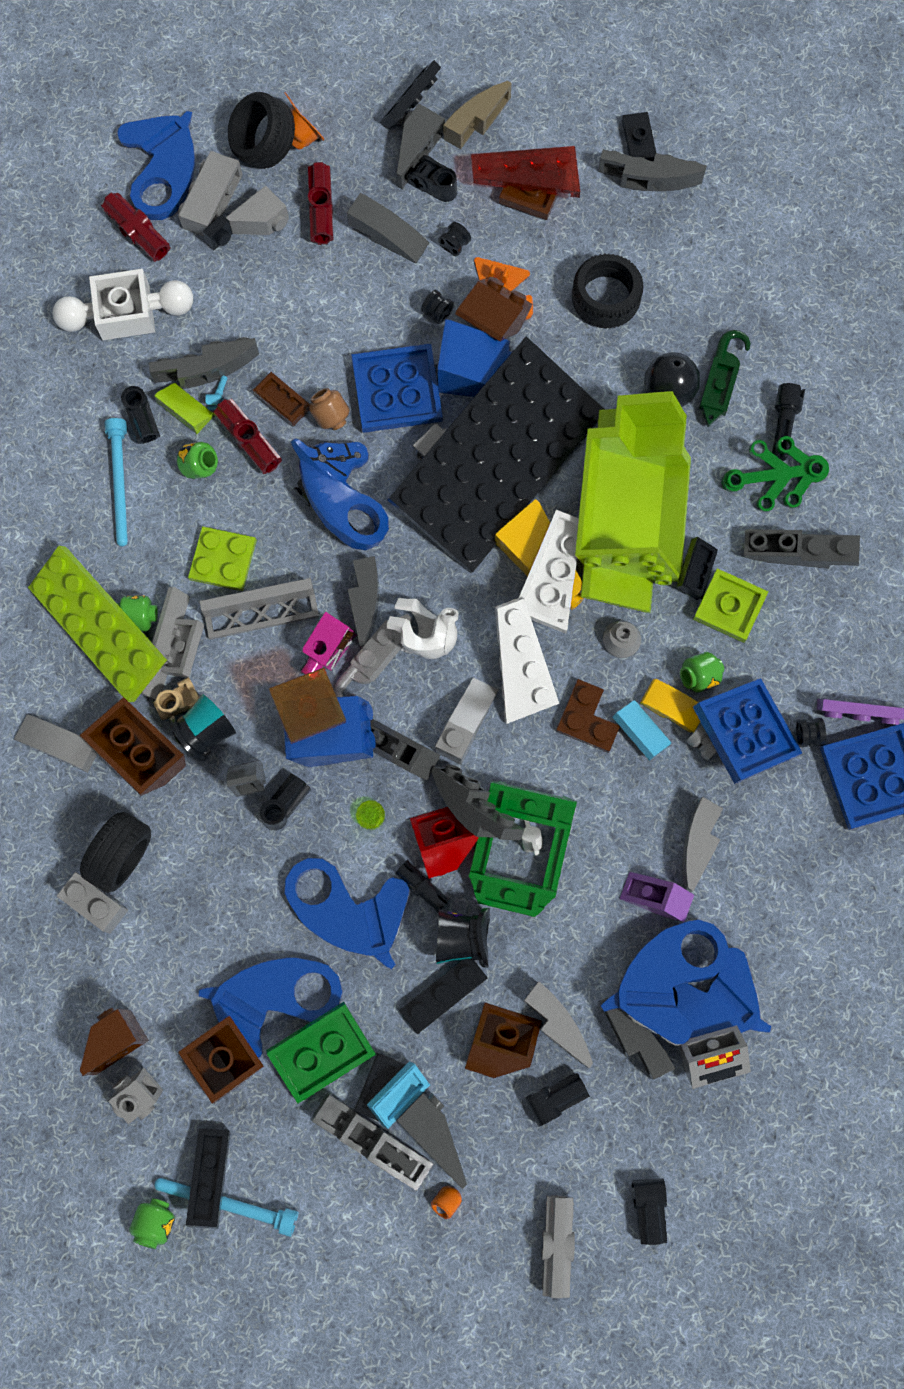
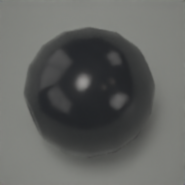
[644,352,700,407]

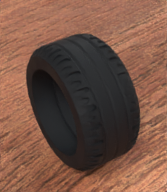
[228,92,295,169]
[572,253,643,329]
[80,812,151,893]

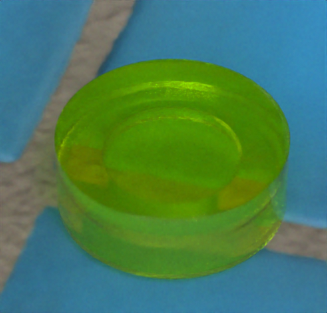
[356,800,385,830]

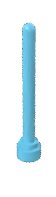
[104,418,128,547]
[154,1178,299,1237]

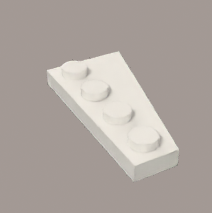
[519,510,579,634]
[495,597,559,724]

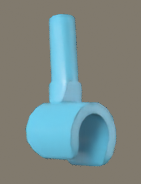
[206,375,228,410]

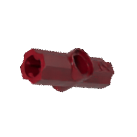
[308,162,334,245]
[101,192,171,262]
[213,398,282,475]

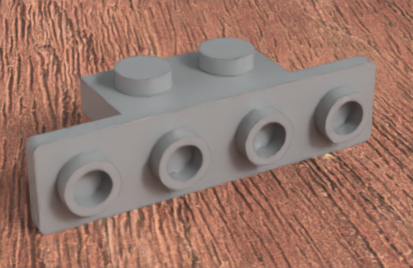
[141,587,204,701]

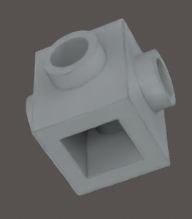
[108,1068,163,1124]

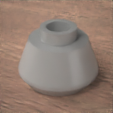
[603,621,641,658]

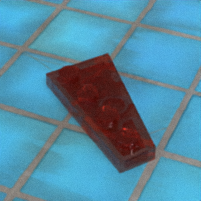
[471,146,580,198]

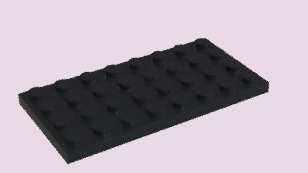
[387,336,605,573]

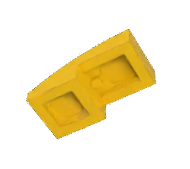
[640,679,700,733]

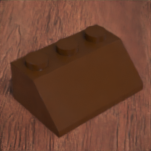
[80,697,186,796]

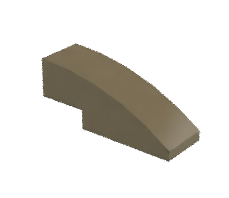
[443,81,512,149]

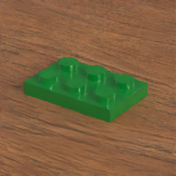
[266,1002,376,1104]

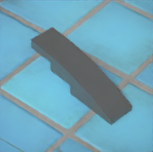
[311,1093,433,1191]

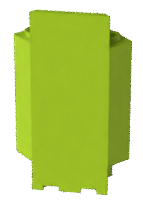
[575,391,691,613]

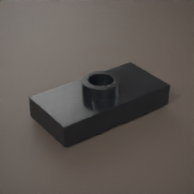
[622,112,657,162]
[676,537,718,600]
[354,1052,406,1121]

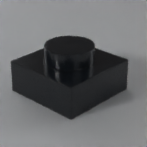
[203,214,233,250]

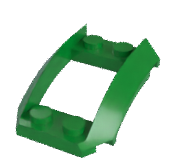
[469,782,577,917]

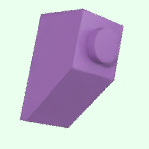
[620,872,694,922]

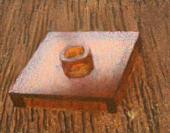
[269,668,346,744]

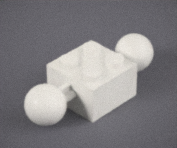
[52,269,193,340]

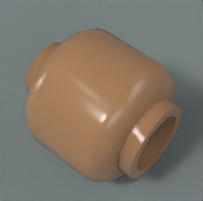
[309,388,350,431]

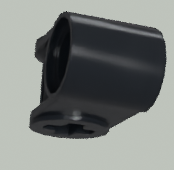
[407,155,458,202]

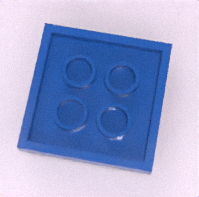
[351,344,443,433]
[693,678,802,784]
[820,723,904,830]

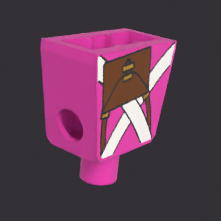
[300,612,357,680]

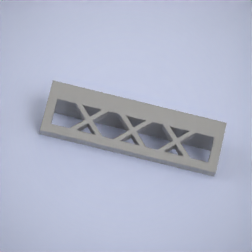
[200,578,319,640]

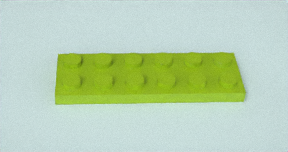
[28,546,167,702]

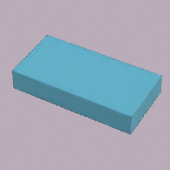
[612,700,671,761]
[367,1061,430,1129]

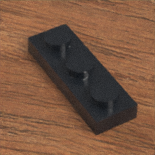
[380,60,441,129]
[399,958,488,1035]
[186,1129,231,1229]

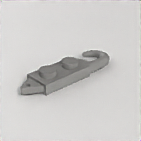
[333,614,411,698]

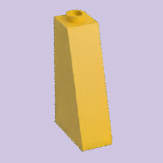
[495,499,584,610]

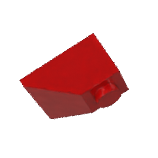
[410,806,479,879]

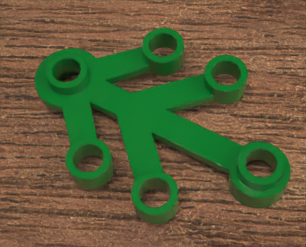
[721,436,829,512]

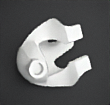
[387,598,459,659]

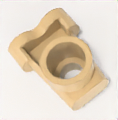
[153,677,200,720]

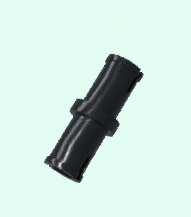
[395,859,450,913]

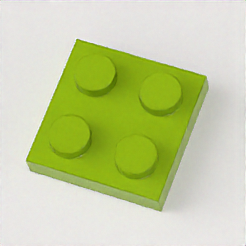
[188,526,257,592]
[693,568,769,643]

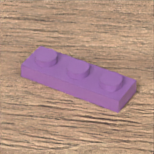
[817,699,904,725]

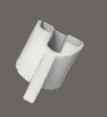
[521,820,543,855]

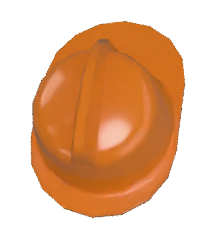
[284,92,325,150]

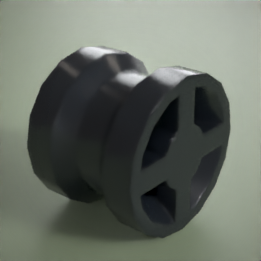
[438,222,471,257]
[421,290,454,324]
[796,718,826,748]

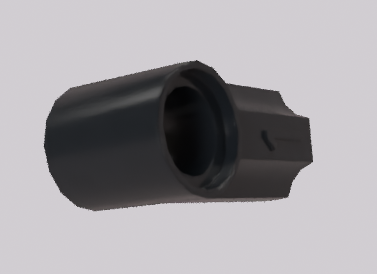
[121,386,161,444]
[260,773,311,831]
[524,1073,590,1127]
[632,1178,667,1245]

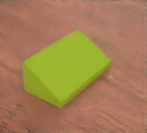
[154,383,215,434]

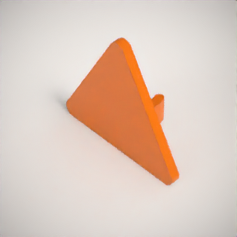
[474,257,530,291]

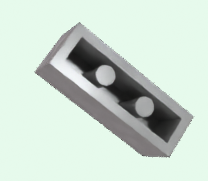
[178,151,243,236]

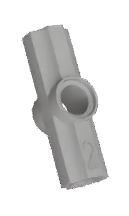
[541,1195,575,1298]

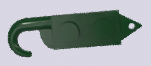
[699,330,751,427]

